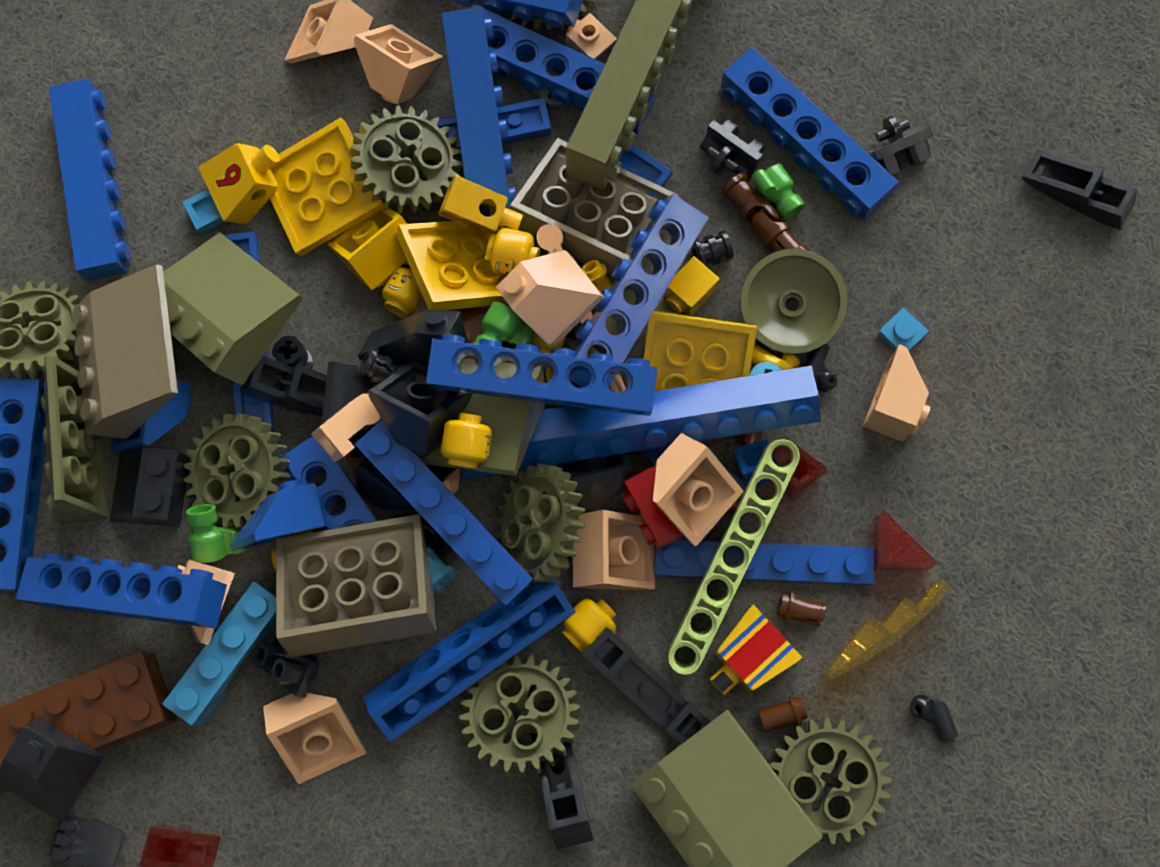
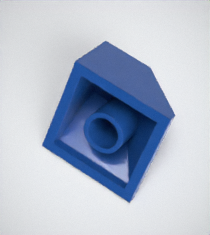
[110,380,192,453]
[230,480,325,551]

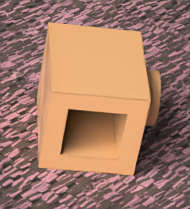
[566,13,617,64]

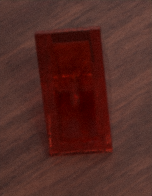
[772,437,828,501]
[873,510,937,572]
[139,824,221,867]

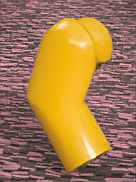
[751,344,800,370]

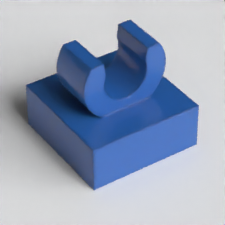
[733,438,778,487]

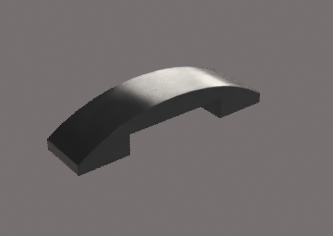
[582,627,711,745]

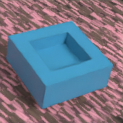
[182,189,226,235]
[877,307,929,351]

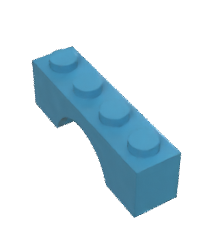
[163,581,276,726]

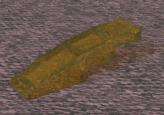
[822,578,952,680]

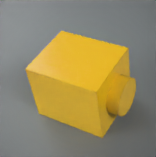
[665,256,720,316]

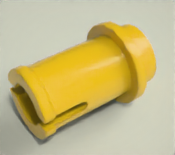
[581,260,612,293]

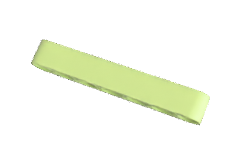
[668,439,800,675]

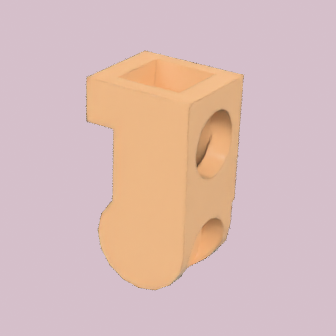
[311,394,381,462]

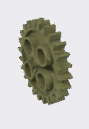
[350,106,462,213]
[0,281,81,381]
[183,413,290,528]
[495,463,585,584]
[459,655,581,777]
[768,718,892,844]

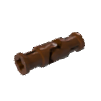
[721,173,809,252]

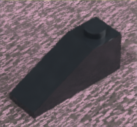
[358,309,469,366]
[531,732,594,850]

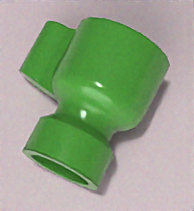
[752,164,805,221]
[473,301,536,347]
[186,504,246,563]

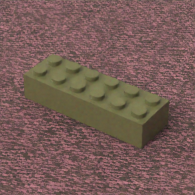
[566,0,692,191]

